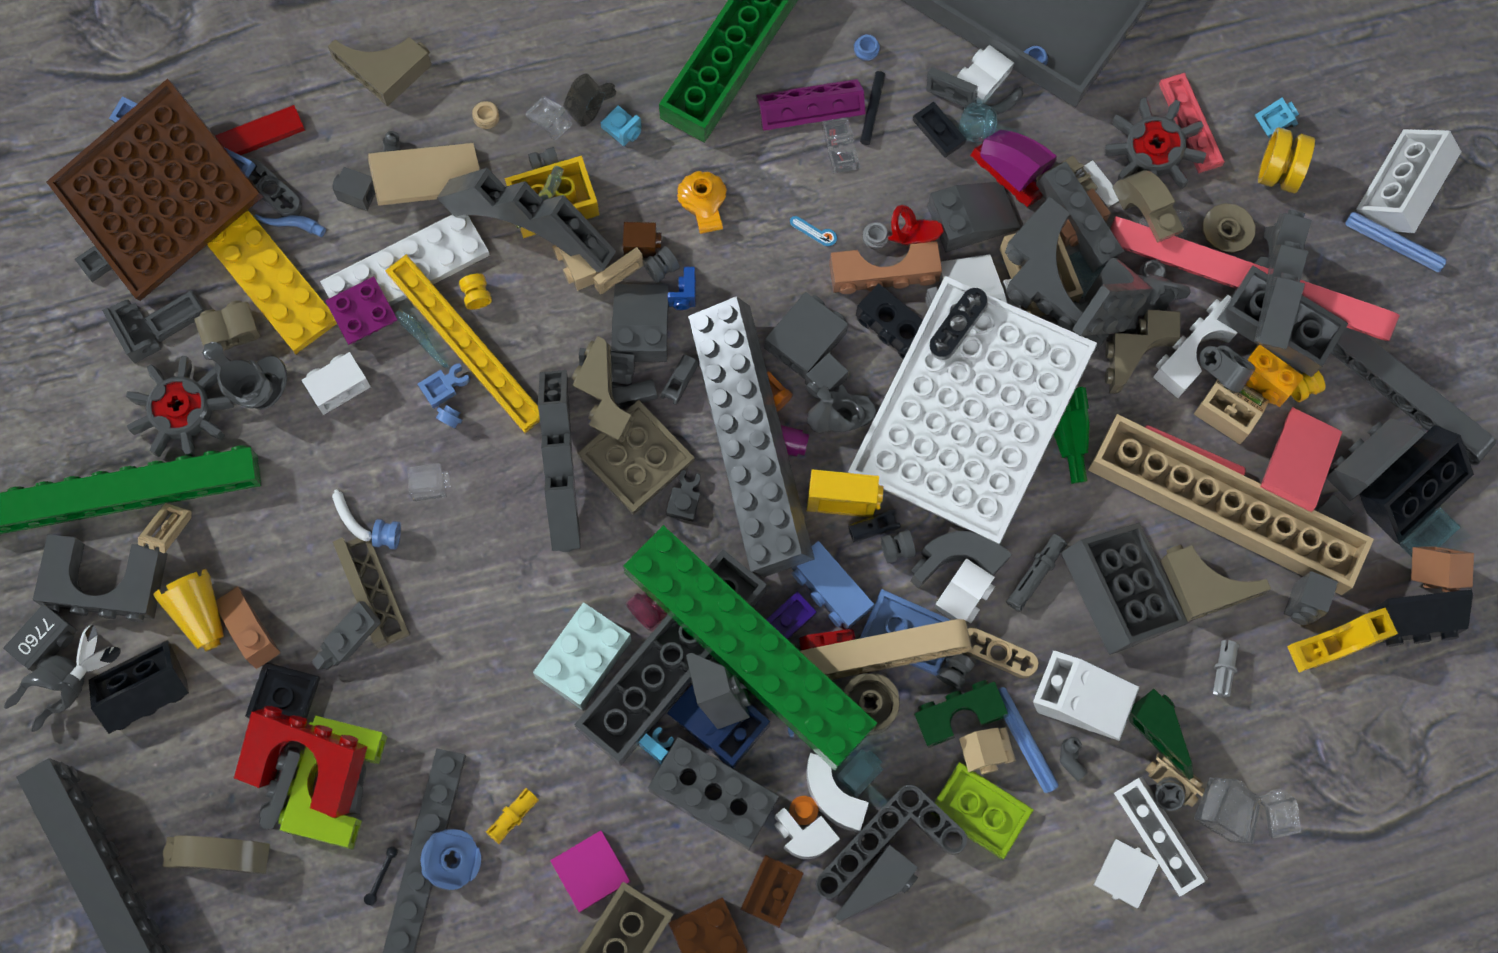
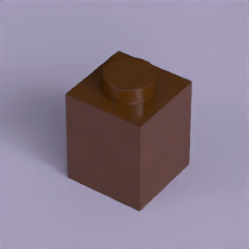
[623,222,662,258]

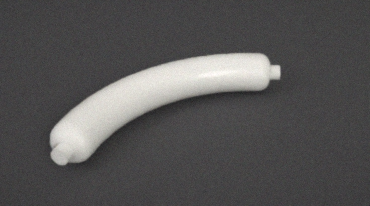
[332,489,372,541]

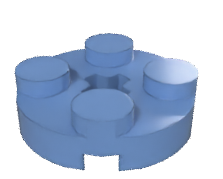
[421,829,481,890]

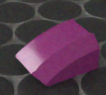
[980,129,1057,192]

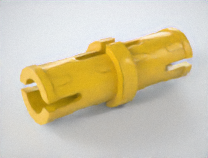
[485,788,539,844]

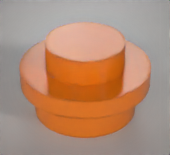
[789,796,818,826]

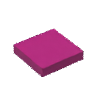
[550,830,630,913]

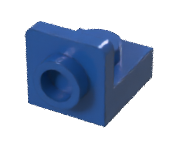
[668,267,696,310]

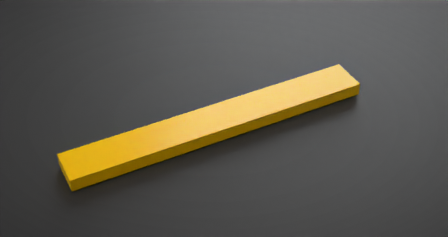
[385,254,540,434]

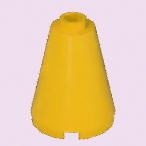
[153,569,224,652]

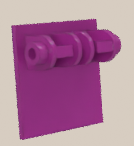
[325,276,397,345]

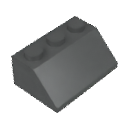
[1326,418,1425,501]

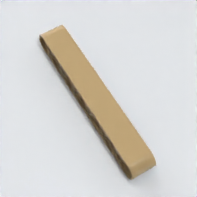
[800,619,972,680]

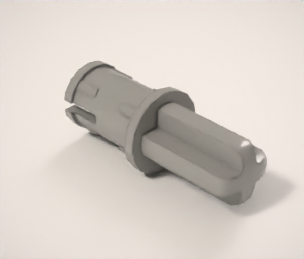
[1213,640,1239,698]

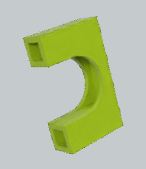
[278,716,387,850]

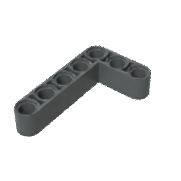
[816,785,967,900]

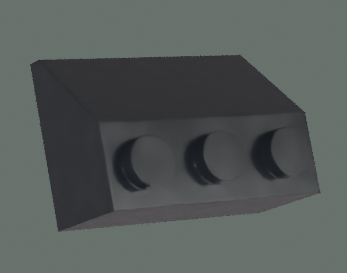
[1369,589,1473,647]
[88,640,189,734]

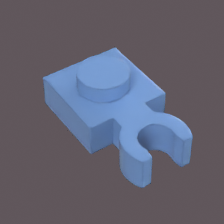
[418,363,470,409]

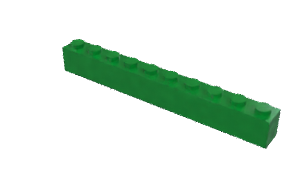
[0,445,261,534]

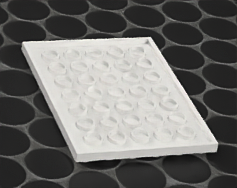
[848,276,1097,545]

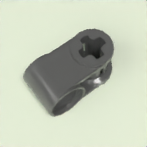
[1200,346,1255,392]

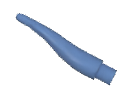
[254,214,326,237]

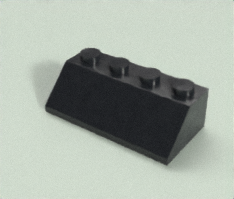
[1359,425,1474,544]

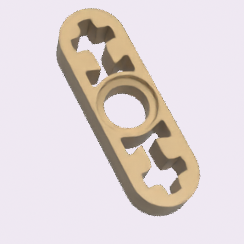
[964,628,1038,678]

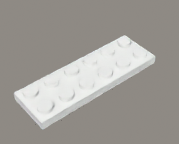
[320,214,490,306]

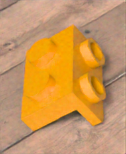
[1246,345,1304,407]

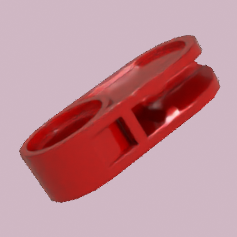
[799,630,855,650]

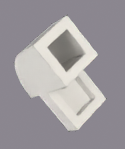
[774,808,840,859]

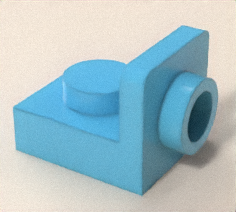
[1255,98,1299,138]
[600,105,642,146]

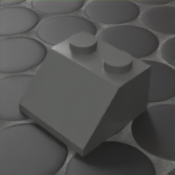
[686,653,751,729]

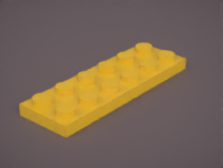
[207,210,337,354]

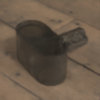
[563,73,617,127]

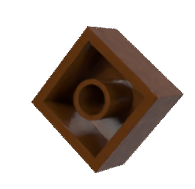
[669,897,748,953]

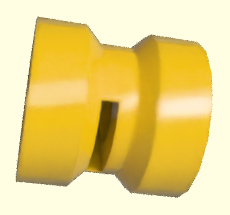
[459,273,492,310]
[1291,370,1326,402]

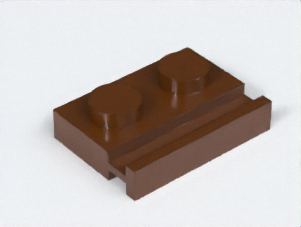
[740,855,804,928]

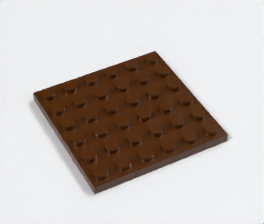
[46,79,263,301]

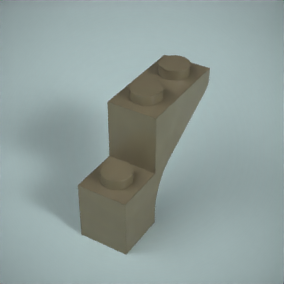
[1105,310,1180,394]
[572,336,635,443]

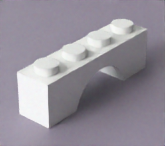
[1153,295,1238,398]

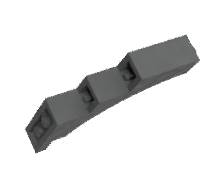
[437,168,616,272]
[538,370,580,552]

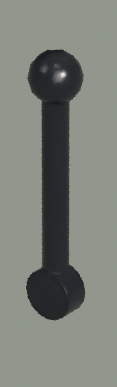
[364,846,398,905]

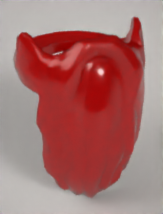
[888,205,944,245]

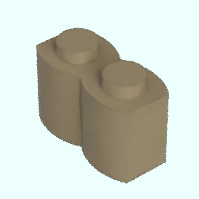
[194,301,261,351]

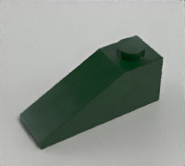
[1129,689,1194,780]

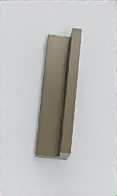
[333,537,410,649]

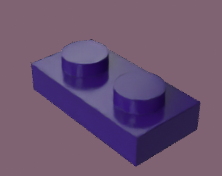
[766,591,816,640]

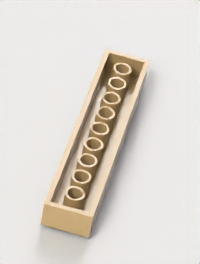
[1088,414,1374,595]

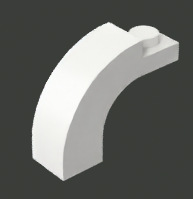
[806,753,869,833]

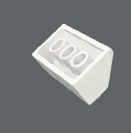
[1356,129,1461,233]

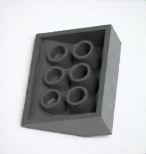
[1061,522,1188,655]

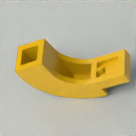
[1287,607,1398,673]

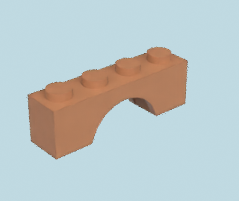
[829,241,942,294]

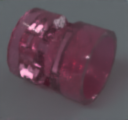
[625,592,668,631]

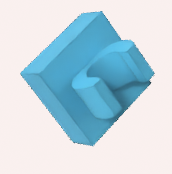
[639,727,674,764]

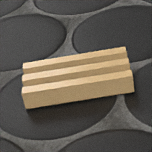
[593,247,643,294]
[138,503,191,553]

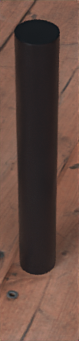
[860,71,885,145]

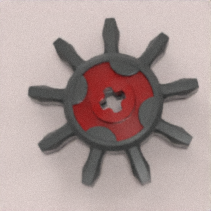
[1104,97,1207,189]
[126,356,234,457]

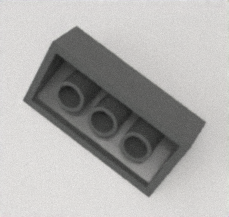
[1217,266,1349,377]

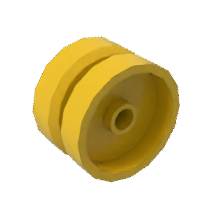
[1258,127,1315,194]

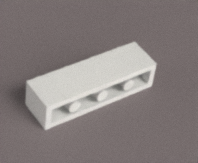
[1114,777,1208,896]

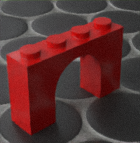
[234,706,368,818]

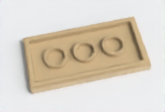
[368,143,480,206]

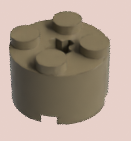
[844,674,900,736]

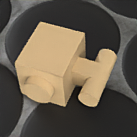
[959,727,1016,775]

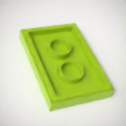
[929,762,1033,860]

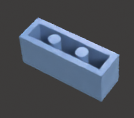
[792,541,874,630]

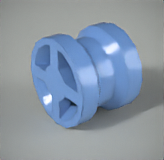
[372,519,401,550]

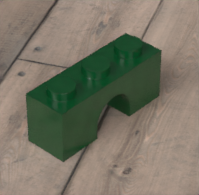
[914,679,1008,748]

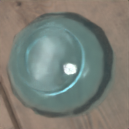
[959,103,997,143]

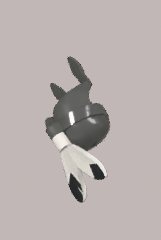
[4,625,121,732]

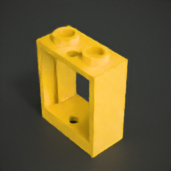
[807,469,884,518]

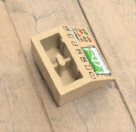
[1194,379,1269,444]

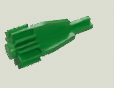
[1054,387,1090,484]

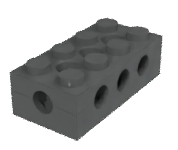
[648,737,779,851]

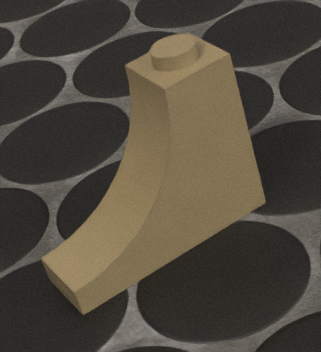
[328,37,432,106]
[1160,545,1271,622]

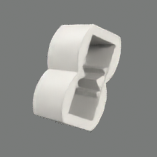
[957,45,1014,107]
[934,558,995,623]

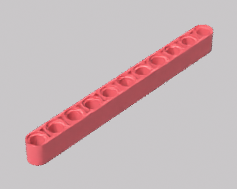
[1110,216,1400,341]

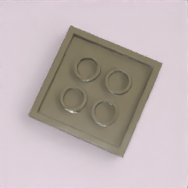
[577,400,695,515]

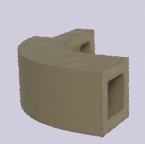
[1112,170,1184,243]
[162,836,270,874]

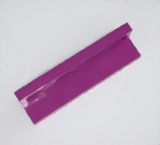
[756,79,866,131]

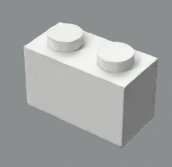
[302,352,371,415]

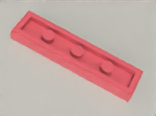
[1159,73,1225,173]

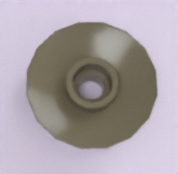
[1202,203,1255,253]

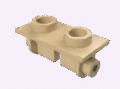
[1145,752,1205,807]

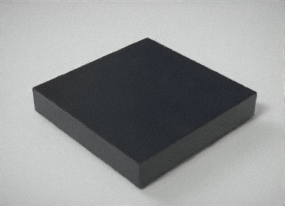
[245,662,320,719]

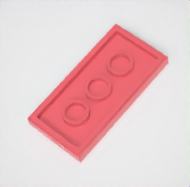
[1260,407,1343,512]

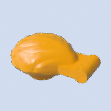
[677,171,727,234]

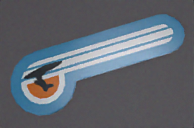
[790,216,837,246]

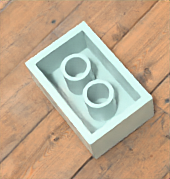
[533,602,632,710]

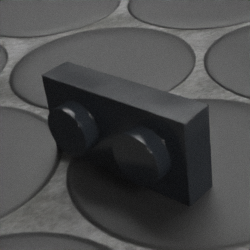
[913,101,967,158]

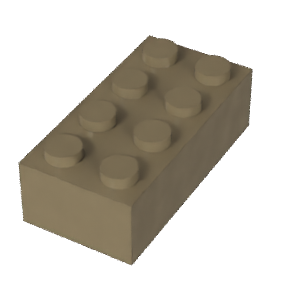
[578,882,673,953]

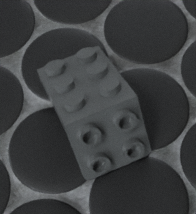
[1072,258,1153,336]

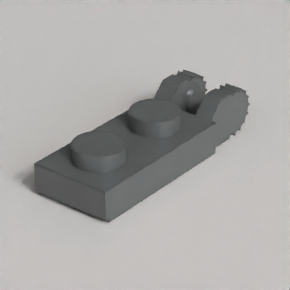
[258,745,300,830]

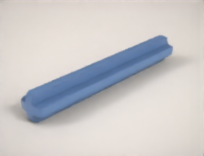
[1346,212,1447,272]
[998,687,1059,793]

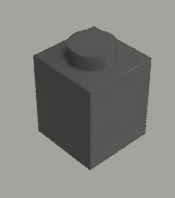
[332,167,376,211]
[805,353,848,398]

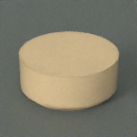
[472,101,499,129]

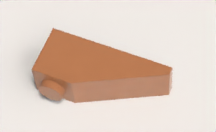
[216,586,281,669]

